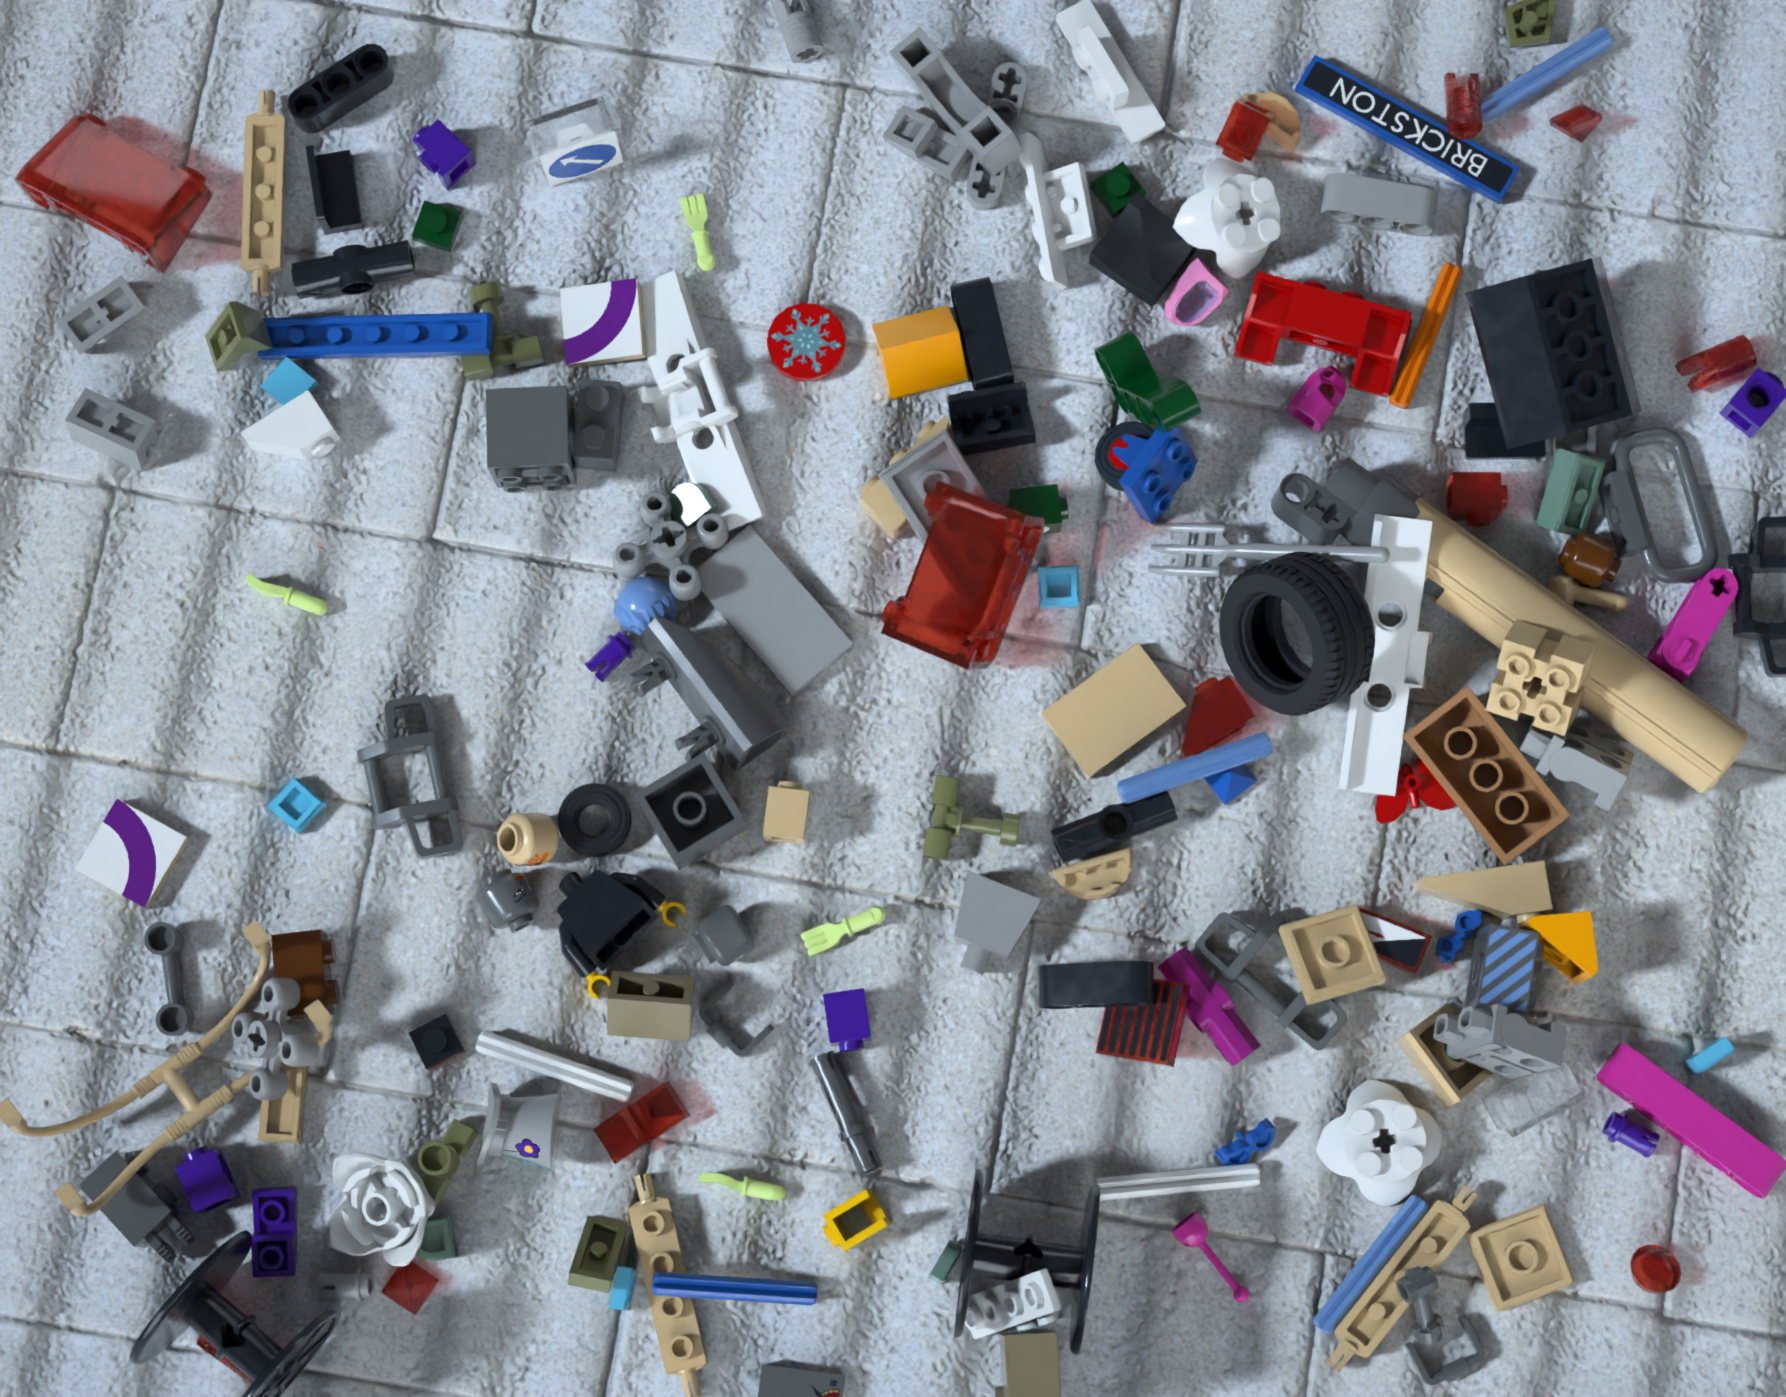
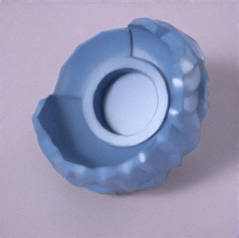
[614,576,678,636]

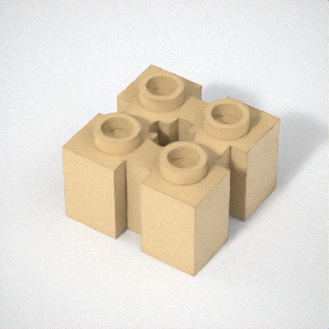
[1485,620,1596,736]

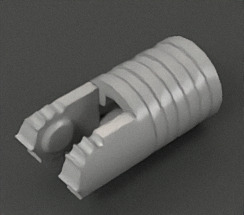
[771,0,824,63]

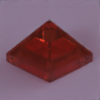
[1549,104,1603,143]
[381,1261,439,1315]

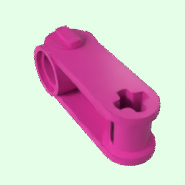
[1646,568,1738,683]

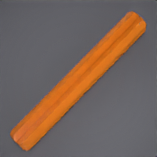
[1389,263,1463,409]

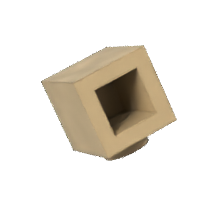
[762,781,811,845]

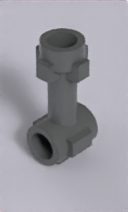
[1396,1266,1444,1345]

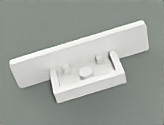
[1056,0,1165,145]
[1019,132,1098,290]
[965,1268,1076,1339]

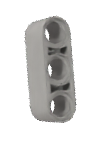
[1320,173,1438,236]

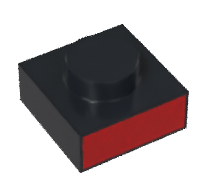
[409,1014,466,1071]

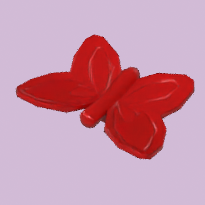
[1375,757,1456,824]

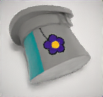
[477,1082,561,1170]

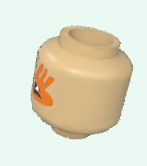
[497,813,559,866]

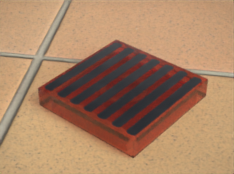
[1095,979,1191,1067]

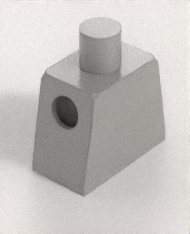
[953,870,1041,976]

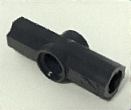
[291,240,416,299]
[1050,791,1178,864]

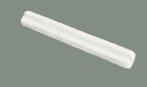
[476,1031,634,1102]
[1095,1163,1260,1201]

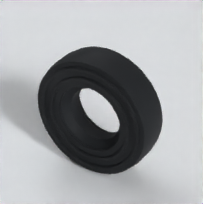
[558,783,632,857]

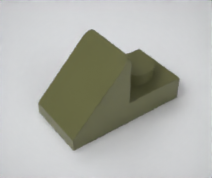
[205,301,272,372]
[568,1216,628,1293]

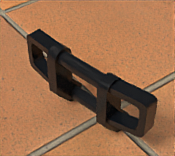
[1728,516,1786,678]

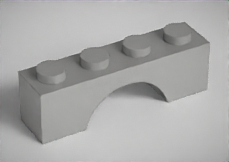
[889,27,1023,176]

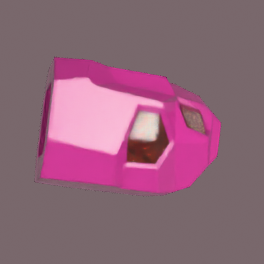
[1286,366,1347,433]

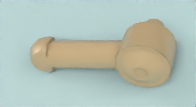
[1547,574,1629,612]

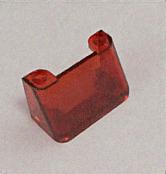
[14,112,213,274]
[881,481,1045,670]

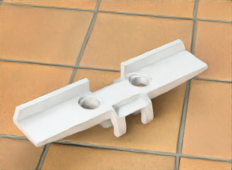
[637,270,768,532]
[1338,514,1433,796]

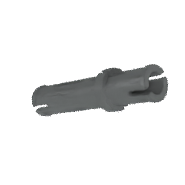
[809,1051,883,1176]

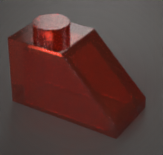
[1178,675,1255,760]

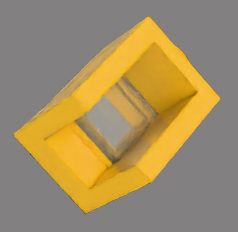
[822,1188,892,1252]

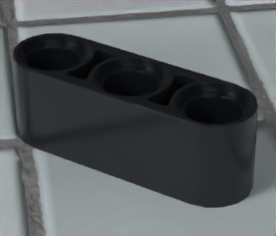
[288,44,394,133]
[950,276,1014,390]
[1039,961,1154,1009]

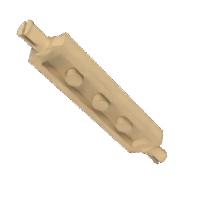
[241,89,288,297]
[628,1173,708,1397]
[1325,1185,1478,1373]

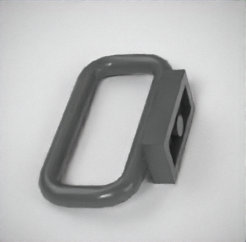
[1598,428,1718,584]

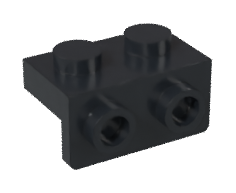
[947,382,1036,456]

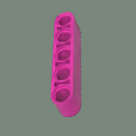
[1596,1043,1786,1199]

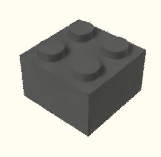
[633,752,749,870]

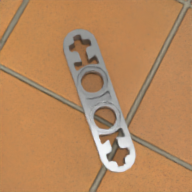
[966,62,1027,210]

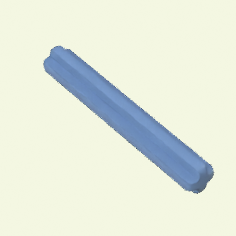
[1476,27,1614,122]
[1117,732,1273,804]
[1313,1194,1429,1335]

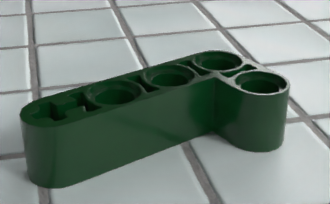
[1094,330,1202,433]

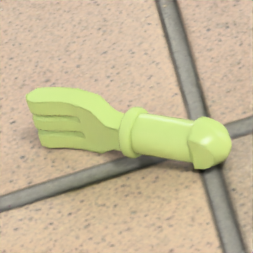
[680,193,716,271]
[246,574,328,616]
[800,906,886,957]
[698,1173,786,1201]

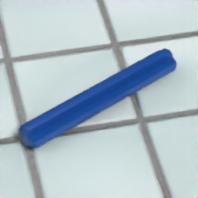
[652,1272,818,1305]

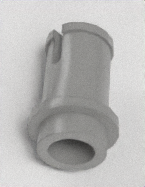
[318,1268,374,1302]

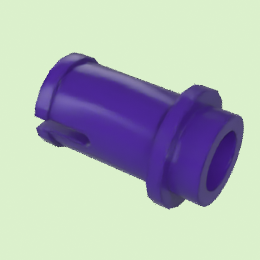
[584,631,636,683]
[1602,1111,1660,1158]

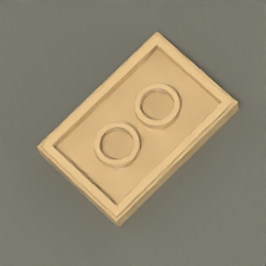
[1041,642,1186,779]

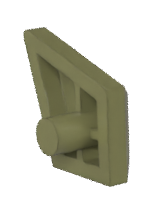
[1504,0,1556,48]

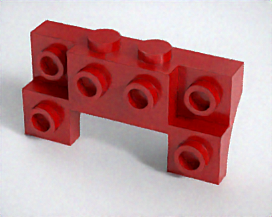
[1233,271,1412,398]

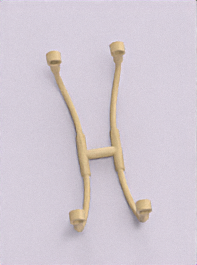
[0,920,333,1217]

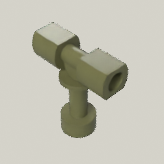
[460,282,545,381]
[923,775,1021,861]
[417,1118,479,1206]

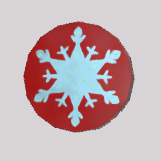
[767,303,846,382]

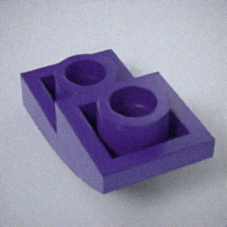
[251,1186,297,1278]

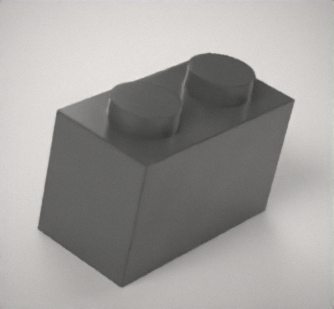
[572,379,625,472]

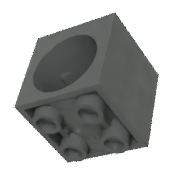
[486,385,577,493]

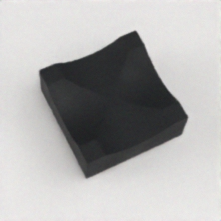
[1089,192,1197,308]

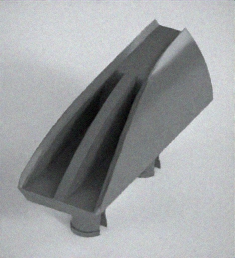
[627,617,791,771]

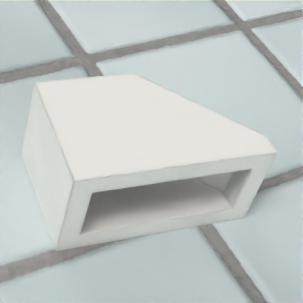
[240,390,340,460]

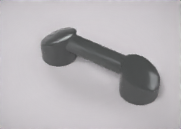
[144,922,194,1037]

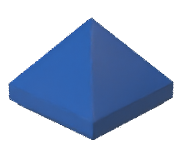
[1204,764,1258,805]

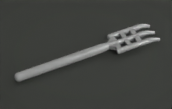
[1148,523,1390,577]

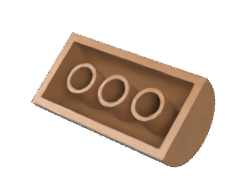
[1403,686,1571,866]

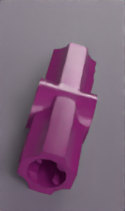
[1157,946,1261,1067]

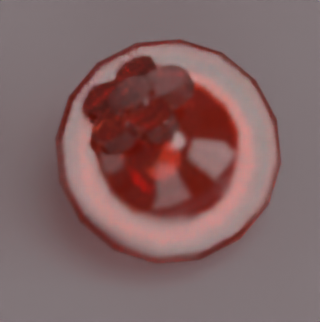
[1630,1245,1681,1293]

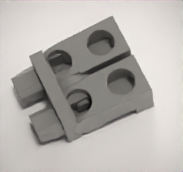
[1519,717,1634,811]
[1433,1003,1566,1079]

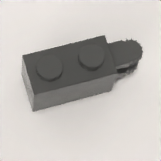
[79,1151,196,1263]

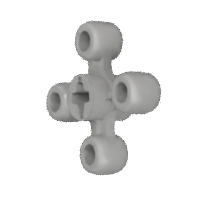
[612,492,729,601]
[232,978,319,1100]

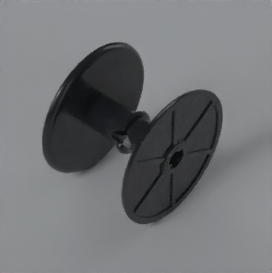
[954,1168,1100,1355]
[129,1230,341,1397]

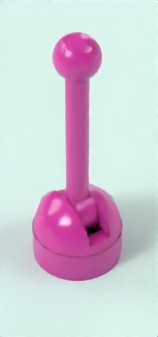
[1171,1211,1250,1303]

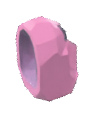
[1164,258,1230,327]

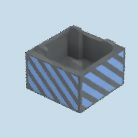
[1463,923,1544,1017]

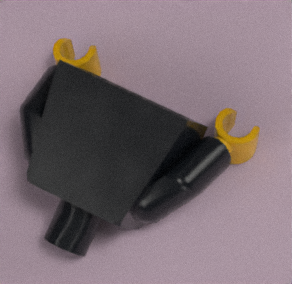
[557,870,686,999]

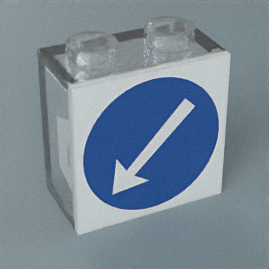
[527,95,625,187]

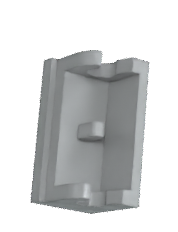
[56,275,146,354]
[65,388,158,471]

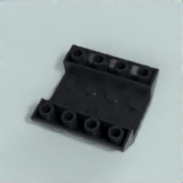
[1466,257,1642,449]

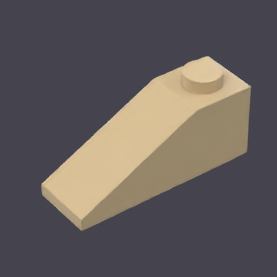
[1416,860,1553,925]

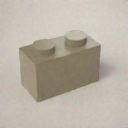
[607,971,695,1041]

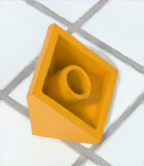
[872,306,968,400]
[1515,911,1599,985]

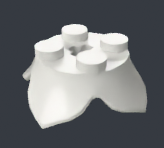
[1173,158,1281,279]
[1316,1080,1442,1207]
[328,1152,435,1267]

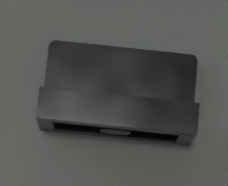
[306,145,364,235]
[1463,403,1546,460]

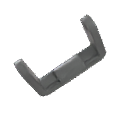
[699,981,775,1058]
[1405,1314,1485,1385]

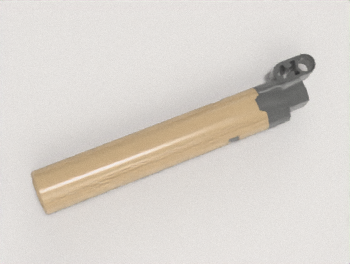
[1271,457,1748,793]

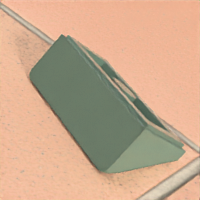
[1536,448,1606,536]

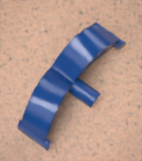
[1436,910,1482,964]
[1214,1118,1276,1166]

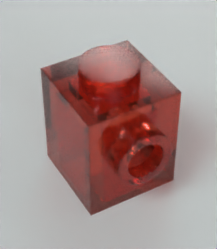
[1216,97,1276,163]
[1446,472,1508,527]

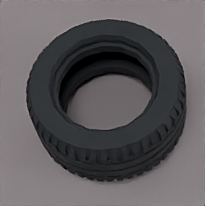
[1219,551,1375,716]

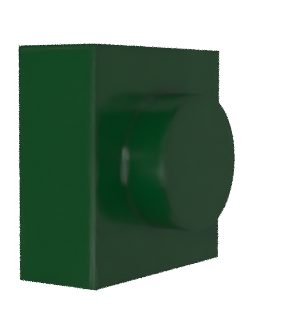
[1090,162,1146,218]
[411,200,463,253]

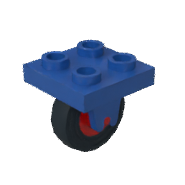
[1095,421,1198,524]

